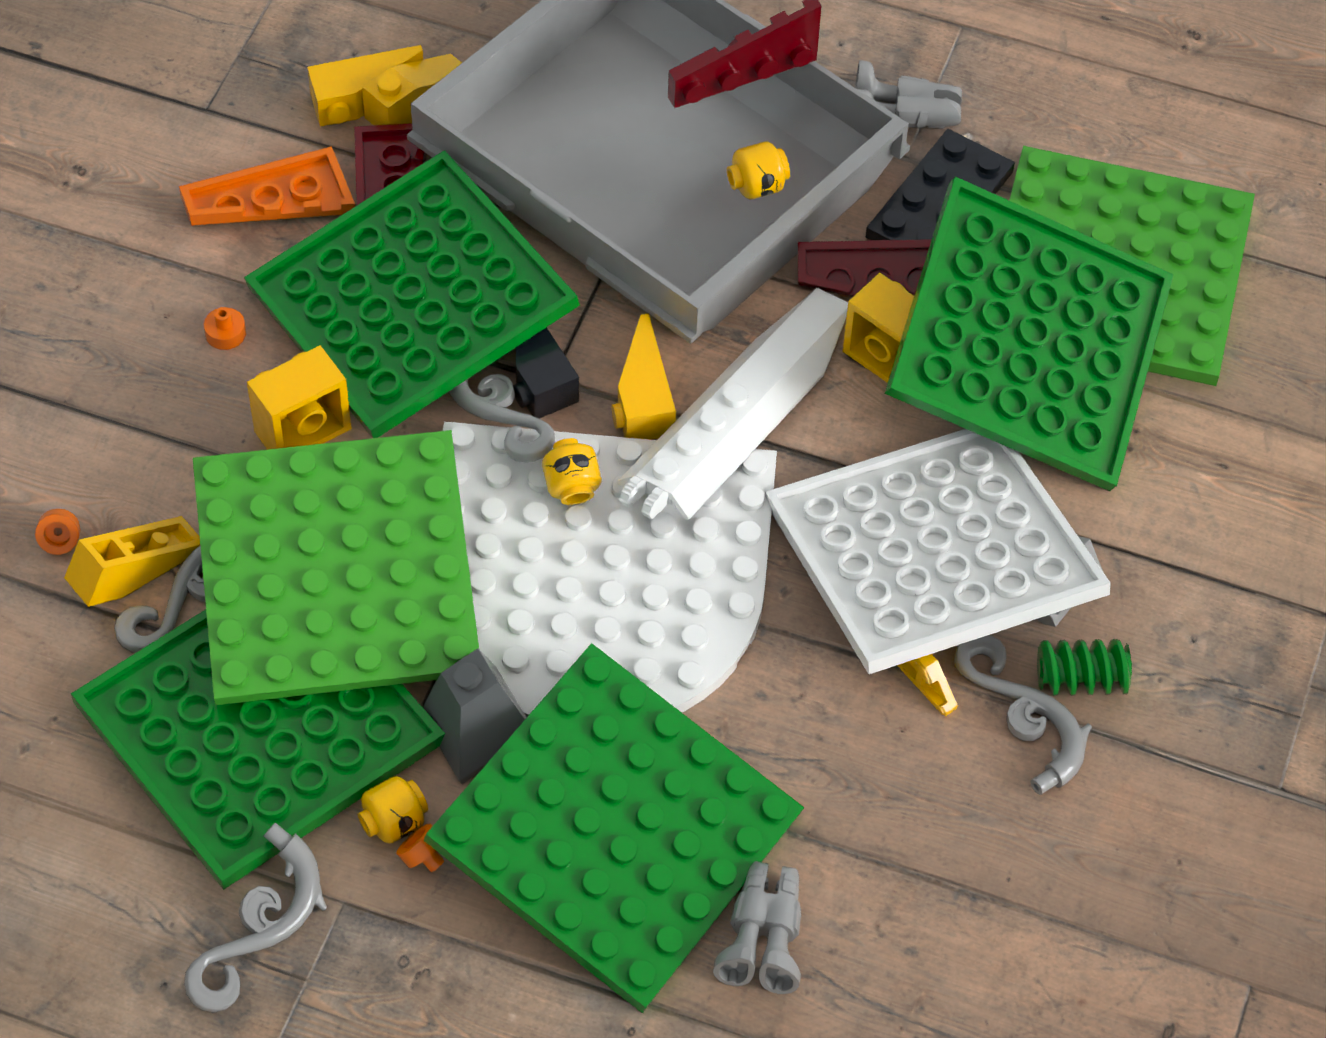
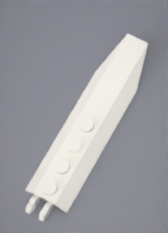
[617,288,848,520]

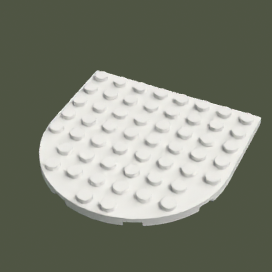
[443,421,777,718]

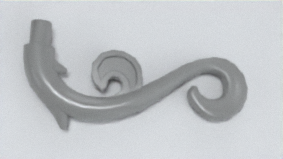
[449,374,555,463]
[114,546,205,653]
[954,635,1092,795]
[184,822,327,1013]

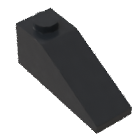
[513,327,579,419]

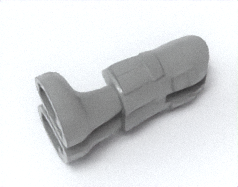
[855,60,962,129]
[713,861,802,994]

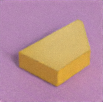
[897,654,958,716]

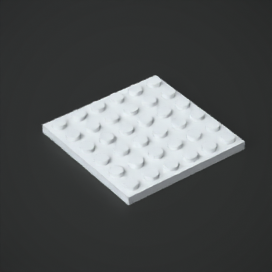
[765,429,1111,674]

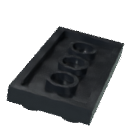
[865,129,1015,240]

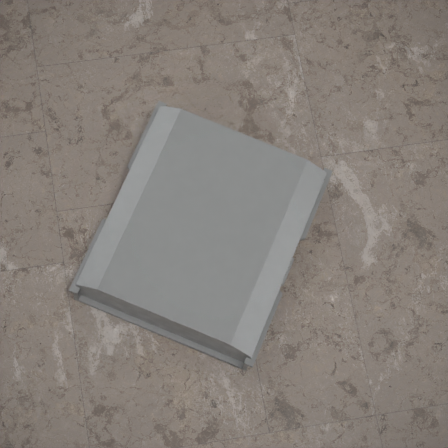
[407,0,910,344]

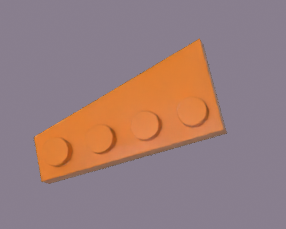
[179,146,355,226]

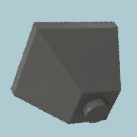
[423,648,526,784]

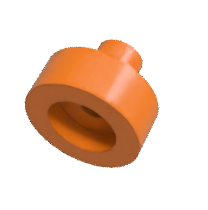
[204,307,246,350]
[35,509,81,555]
[396,823,444,872]

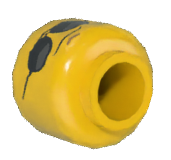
[727,141,790,200]
[542,438,602,505]
[357,776,428,843]

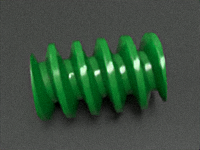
[1037,639,1132,696]

